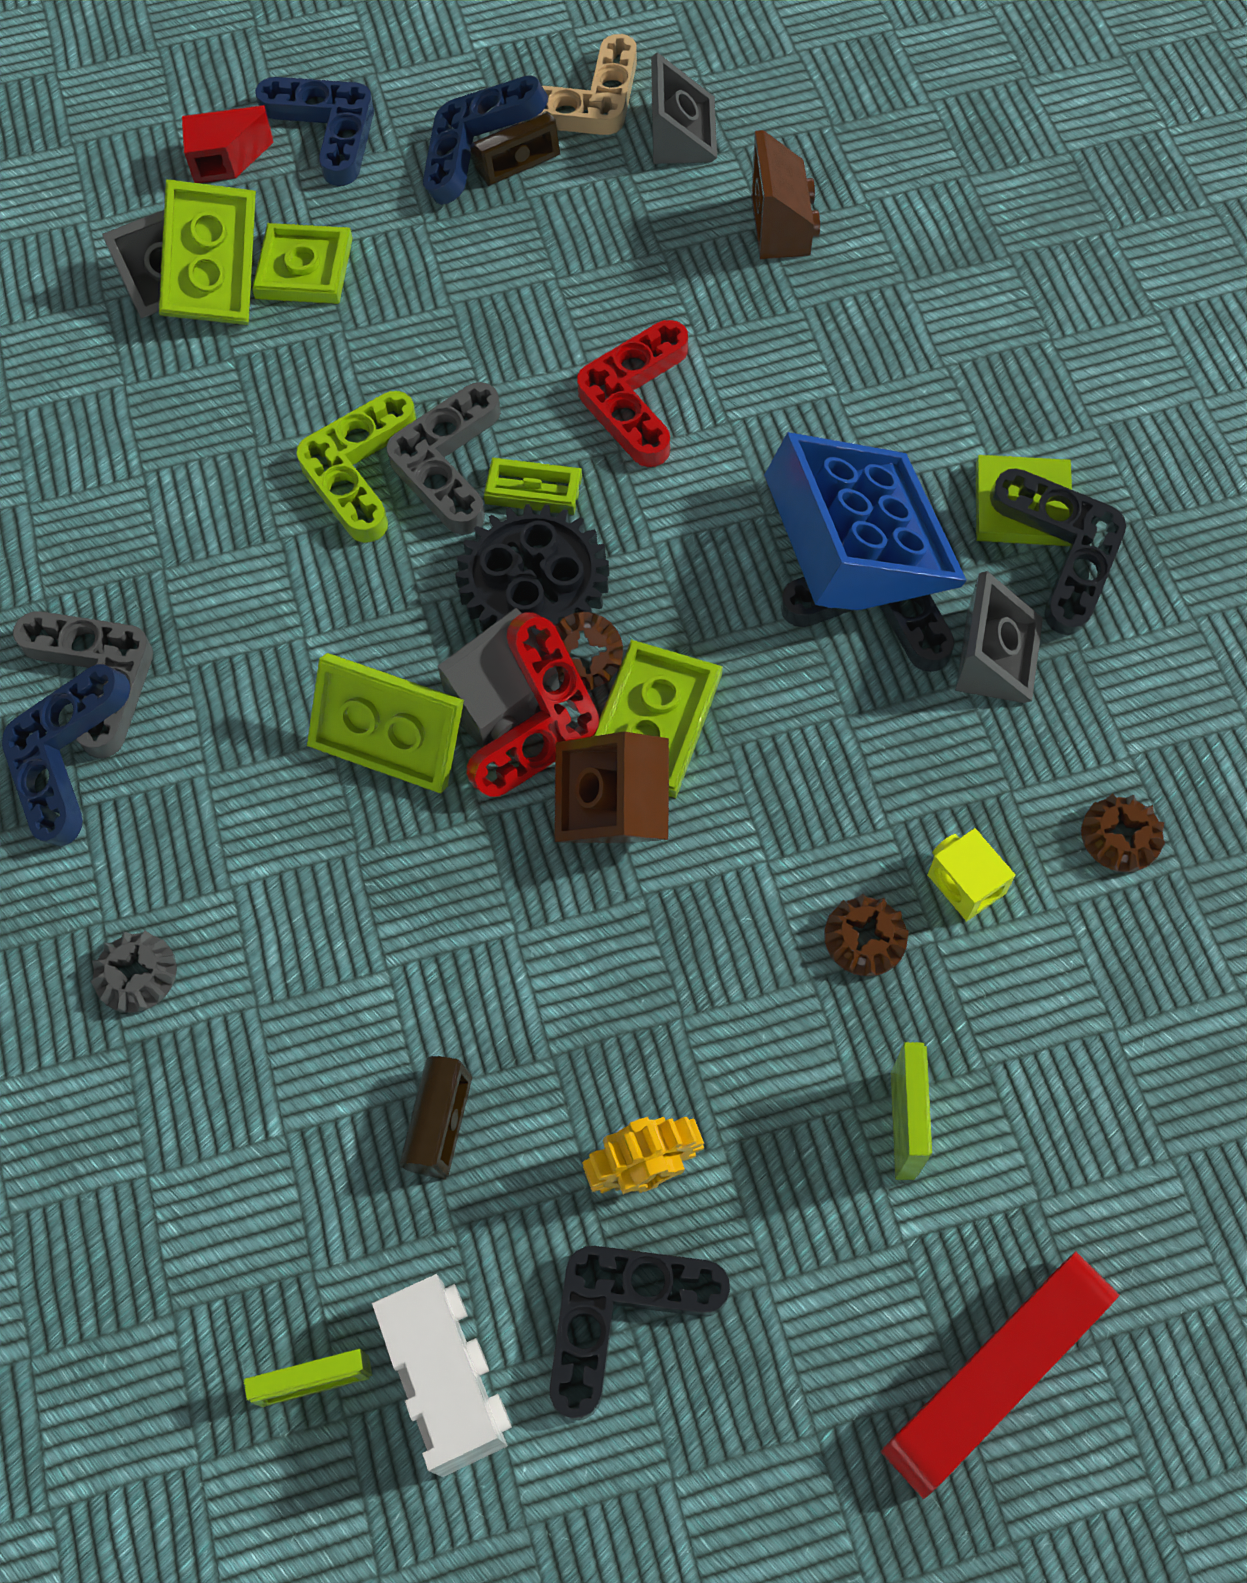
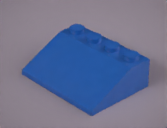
[764,432,966,610]

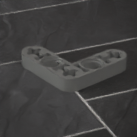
[387,382,501,535]
[13,611,153,758]

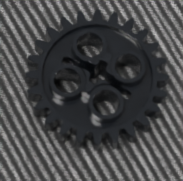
[455,504,610,635]

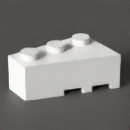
[372,1274,512,1477]

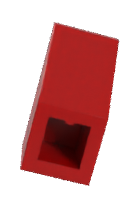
[182,105,274,183]

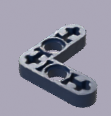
[423,75,548,205]
[255,77,374,186]
[2,664,130,846]

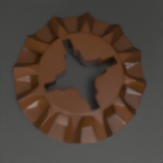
[554,612,623,690]
[1081,793,1165,872]
[824,894,909,976]

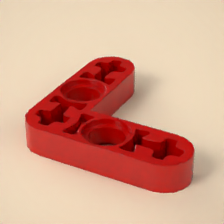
[577,320,688,467]
[466,612,599,797]

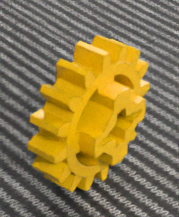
[582,1117,705,1194]

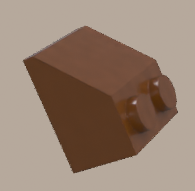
[751,130,820,259]
[554,731,669,843]

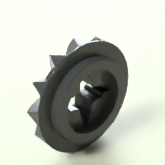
[90,930,177,1013]

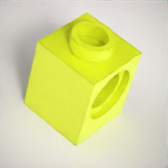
[927,828,1015,922]

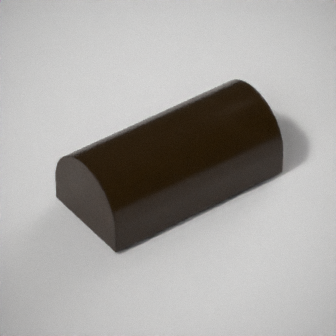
[470,111,561,186]
[399,1056,472,1180]

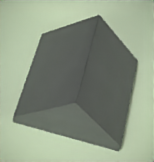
[651,52,717,164]
[102,210,164,319]
[955,571,1043,703]

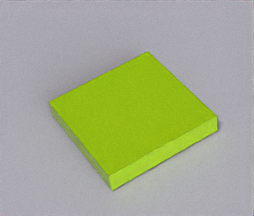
[252,223,353,304]
[976,455,1072,546]
[891,1042,932,1180]

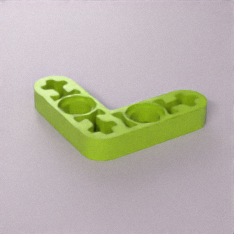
[296,391,417,543]

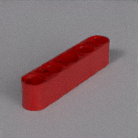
[880,1251,1120,1499]

